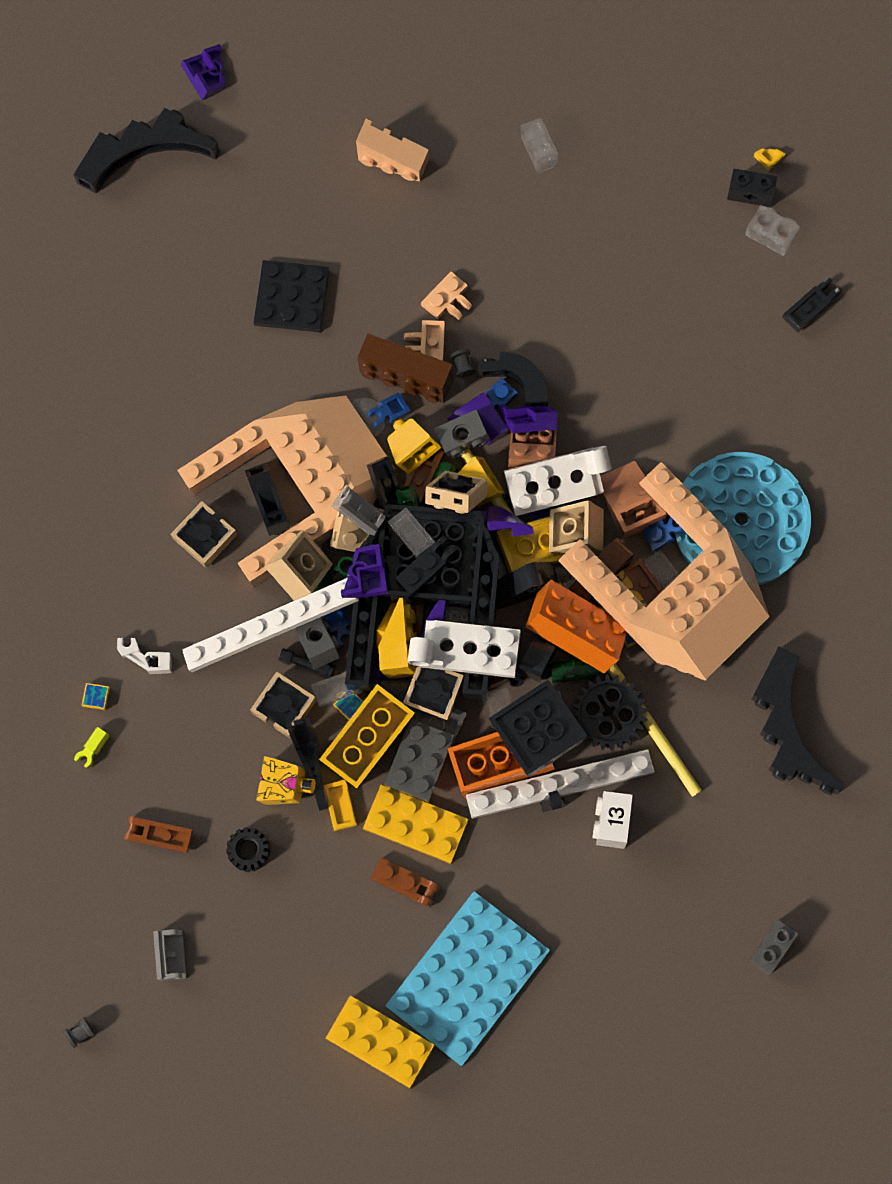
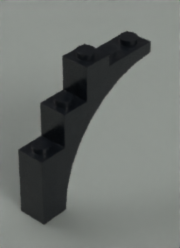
[73,107,220,193]
[751,646,844,795]

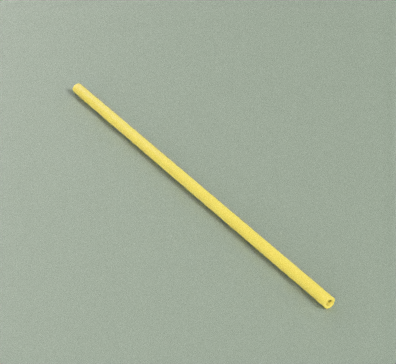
[458,434,702,797]

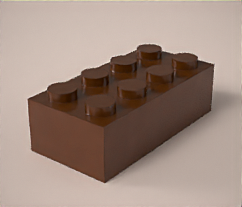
[357,333,453,403]

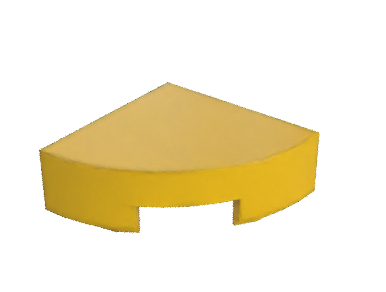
[754,149,786,171]

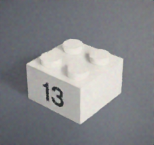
[592,791,632,849]

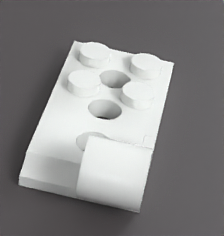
[504,446,612,516]
[408,620,521,678]

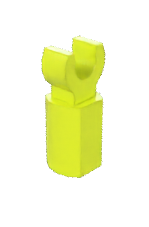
[74,727,110,769]

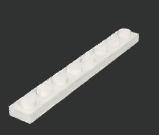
[182,578,359,672]
[466,750,654,819]

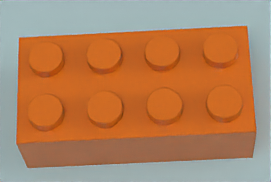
[526,580,627,673]
[447,732,555,799]

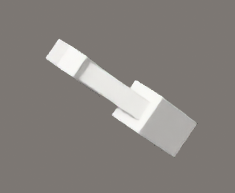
[117,638,172,674]

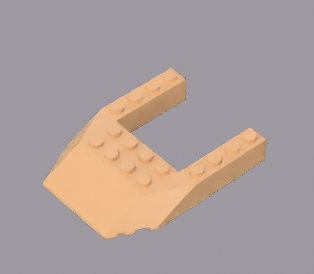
[177,395,395,587]
[558,462,770,680]

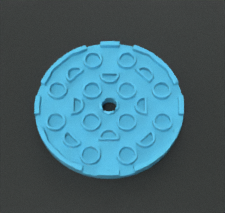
[674,452,811,585]

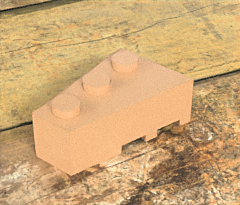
[356,119,429,182]

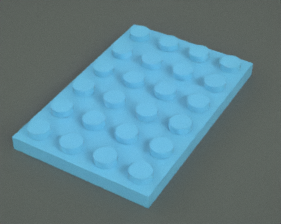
[386,891,550,1067]

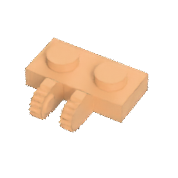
[421,272,472,320]
[404,320,445,361]

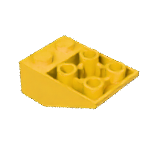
[378,598,417,679]

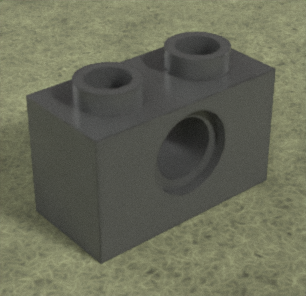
[434,410,490,458]
[294,618,340,670]
[748,920,798,976]

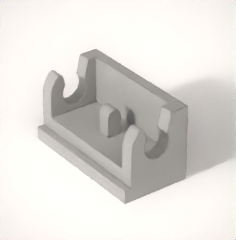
[331,485,385,536]
[153,929,187,981]

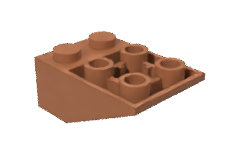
[508,414,558,481]
[600,461,666,540]

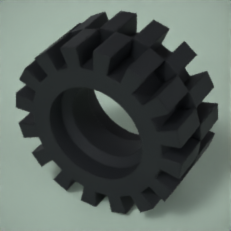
[226,827,271,872]

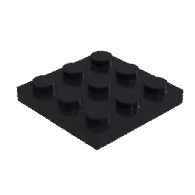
[253,260,329,333]
[489,680,588,778]

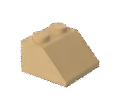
[549,500,604,555]
[265,530,333,601]

